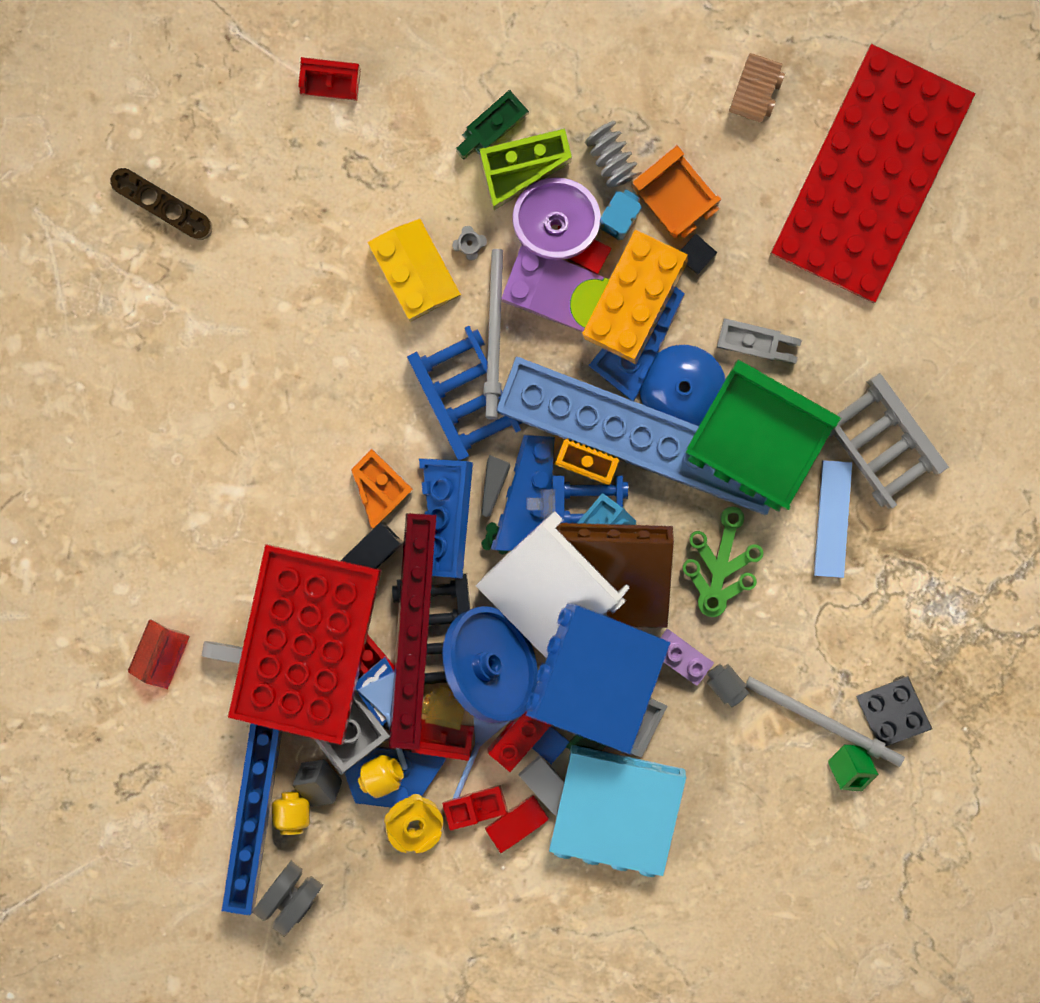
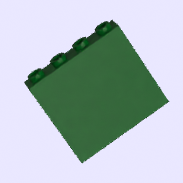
[684,359,841,512]

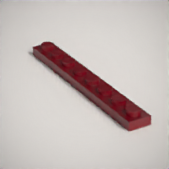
[389,513,436,750]

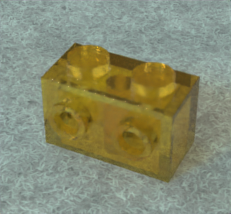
[421,685,465,730]

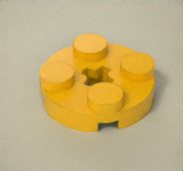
[384,794,443,853]

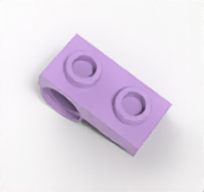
[660,629,714,686]

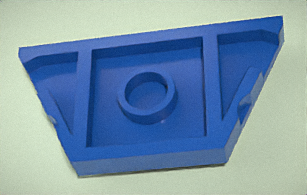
[344,747,446,808]

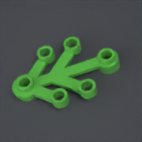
[682,507,764,617]

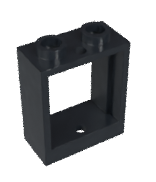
[340,522,404,569]

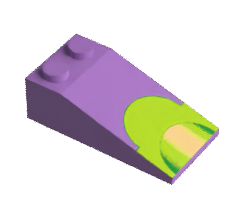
[501,245,610,332]

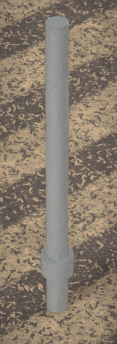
[483,249,503,419]
[745,676,905,767]

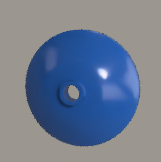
[640,345,725,426]

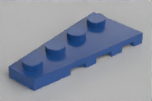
[589,287,685,401]
[491,435,555,551]
[419,458,473,578]

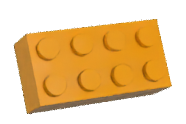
[582,229,688,364]

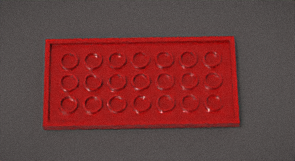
[770,44,976,303]

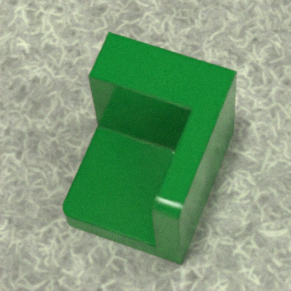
[828,744,879,792]

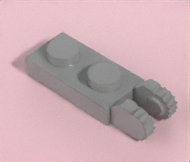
[717,318,802,364]

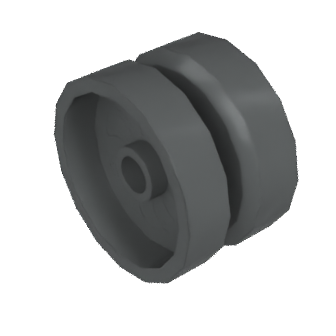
[252,860,323,937]

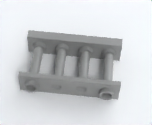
[829,373,949,509]

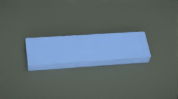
[814,460,852,578]

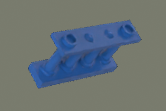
[407,326,522,461]
[552,476,628,523]

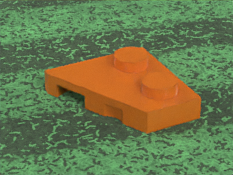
[351,449,413,528]

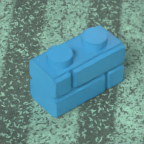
[600,190,641,240]

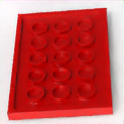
[228,544,381,745]

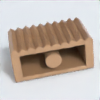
[729,53,785,123]

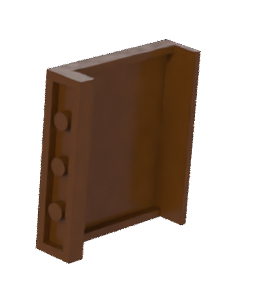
[555,523,674,628]

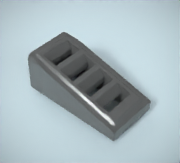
[482,455,511,517]

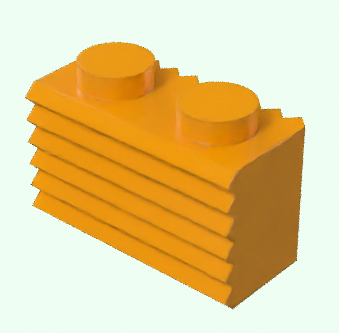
[555,438,619,485]

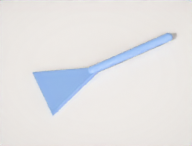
[358,672,408,770]
[453,717,511,798]

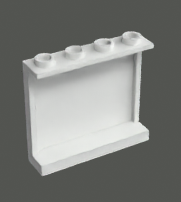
[476,511,629,658]

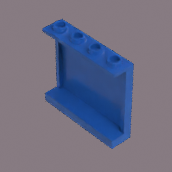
[526,603,671,754]

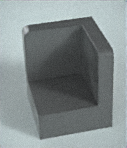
[293,759,342,807]

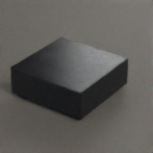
[680,233,717,275]

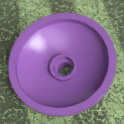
[513,178,601,260]

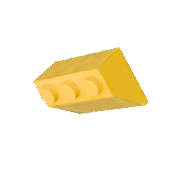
[367,219,461,322]

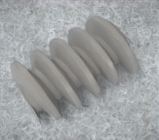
[585,121,642,187]

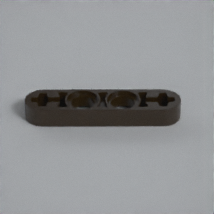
[110,168,213,240]

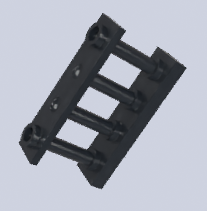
[392,573,470,685]

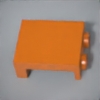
[631,145,721,239]

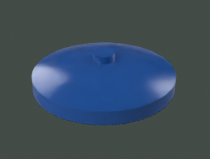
[443,606,538,724]

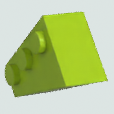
[480,128,572,211]

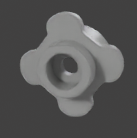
[452,226,487,261]

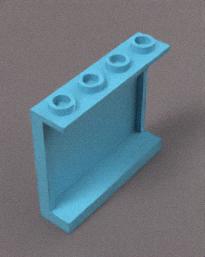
[549,745,686,877]

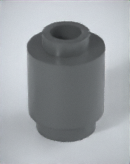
[707,663,749,707]

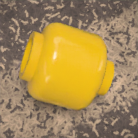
[358,755,404,798]
[272,792,310,835]

